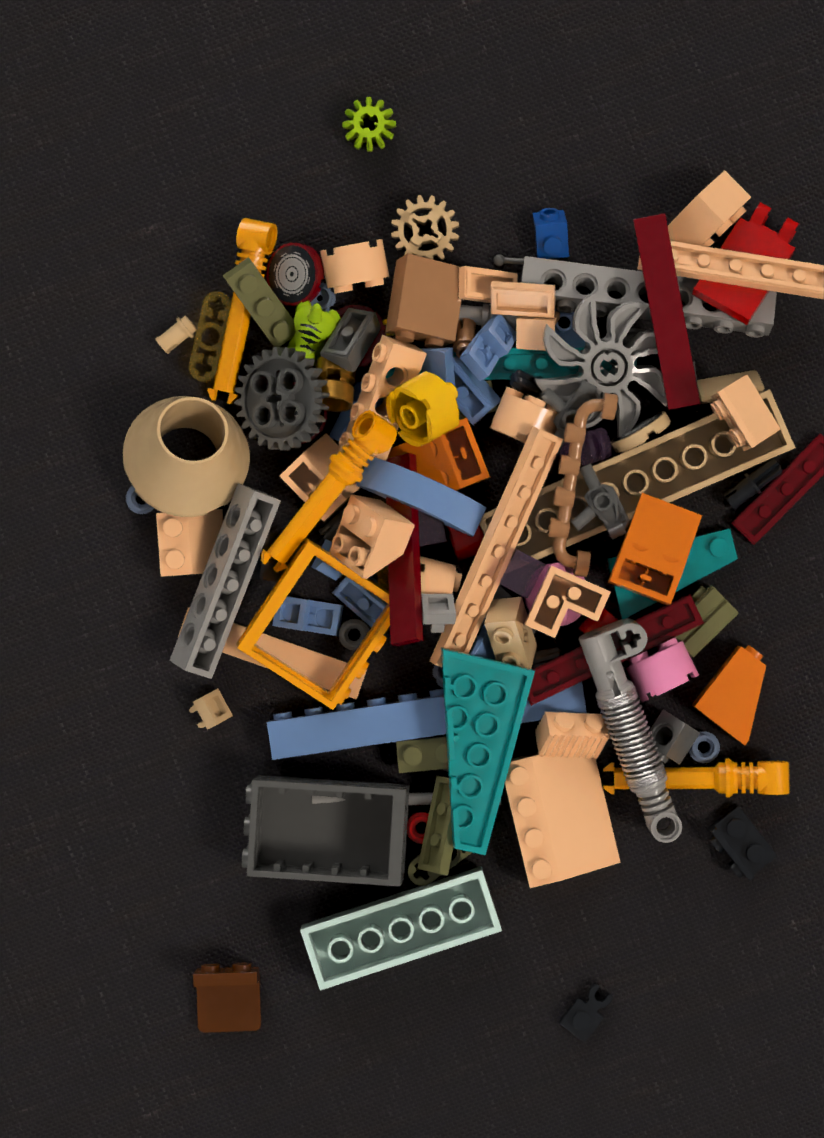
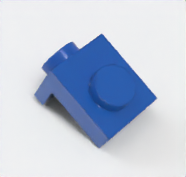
[533,208,569,259]

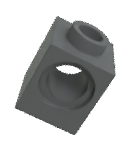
[649,709,700,765]

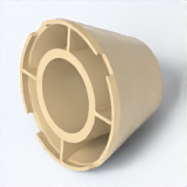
[123,396,250,517]

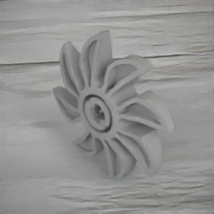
[534,293,667,437]

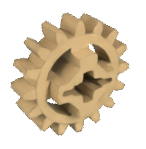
[391,195,459,261]

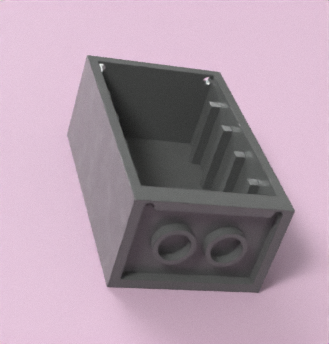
[242,775,410,886]

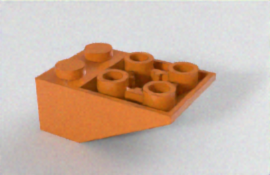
[387,418,490,491]
[608,493,702,605]

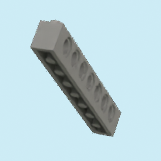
[521,256,777,338]

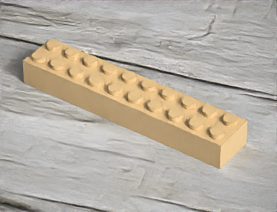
[479,389,795,574]

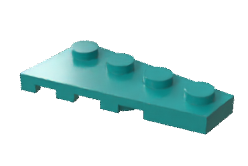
[607,529,738,619]

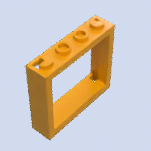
[236,538,390,710]

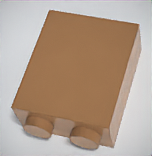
[385,253,462,348]

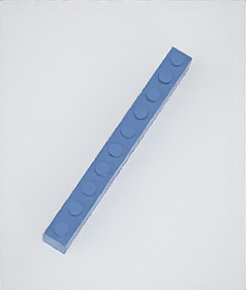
[267,682,587,760]

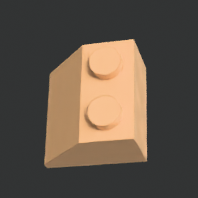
[156,509,223,577]

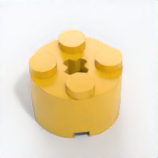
[386,371,459,447]

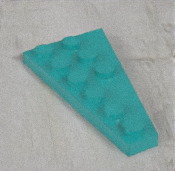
[441,647,535,855]

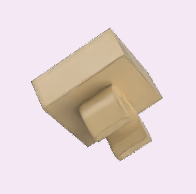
[189,688,233,730]

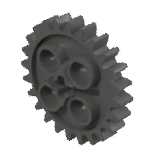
[234,347,330,450]

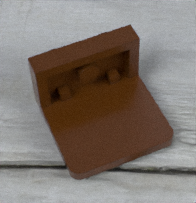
[193,963,261,1033]

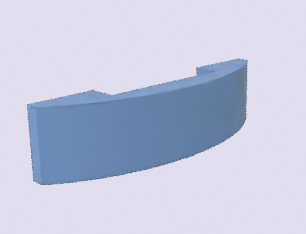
[356,458,486,537]

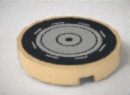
[610,411,671,453]

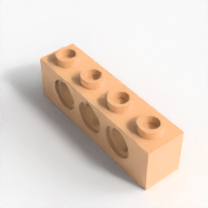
[338,335,427,467]

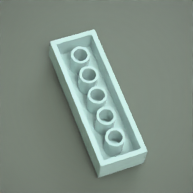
[300,866,502,990]

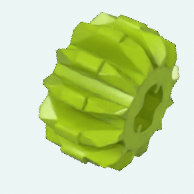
[342,97,396,152]

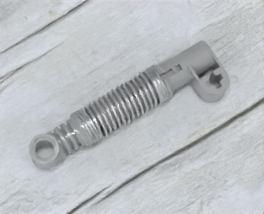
[579,618,682,843]

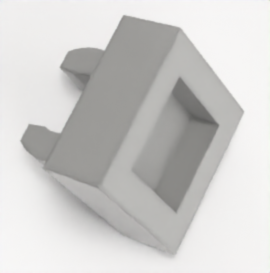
[421,593,456,633]

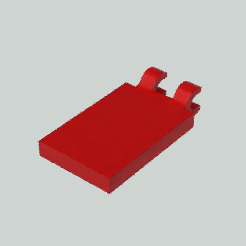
[692,202,799,325]

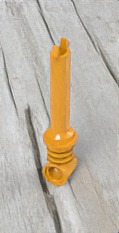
[207,218,277,404]
[261,410,397,572]
[603,758,790,798]

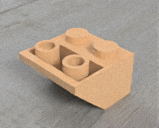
[710,375,781,451]
[280,433,360,522]
[329,494,415,579]

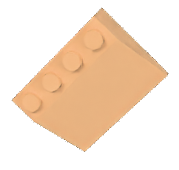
[505,752,621,888]

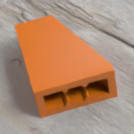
[692,645,766,745]

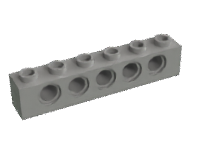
[169,483,281,679]

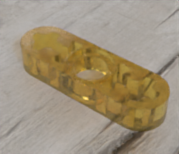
[189,291,231,382]

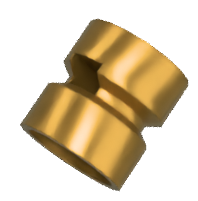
[316,356,357,412]

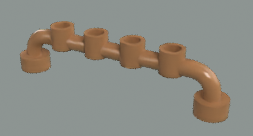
[548,393,618,577]

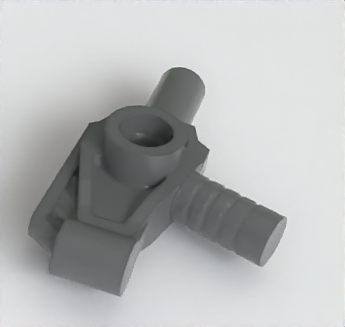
[540,380,600,454]
[570,463,630,540]

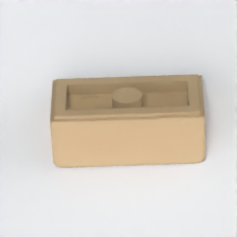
[697,370,764,404]

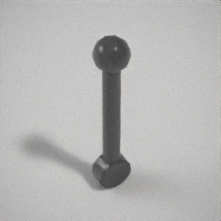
[493,254,558,266]

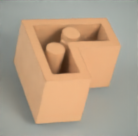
[668,170,751,247]
[524,565,611,638]

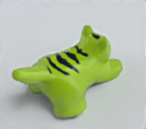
[287,301,340,367]

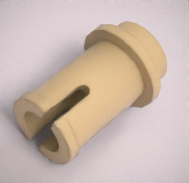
[155,315,197,354]

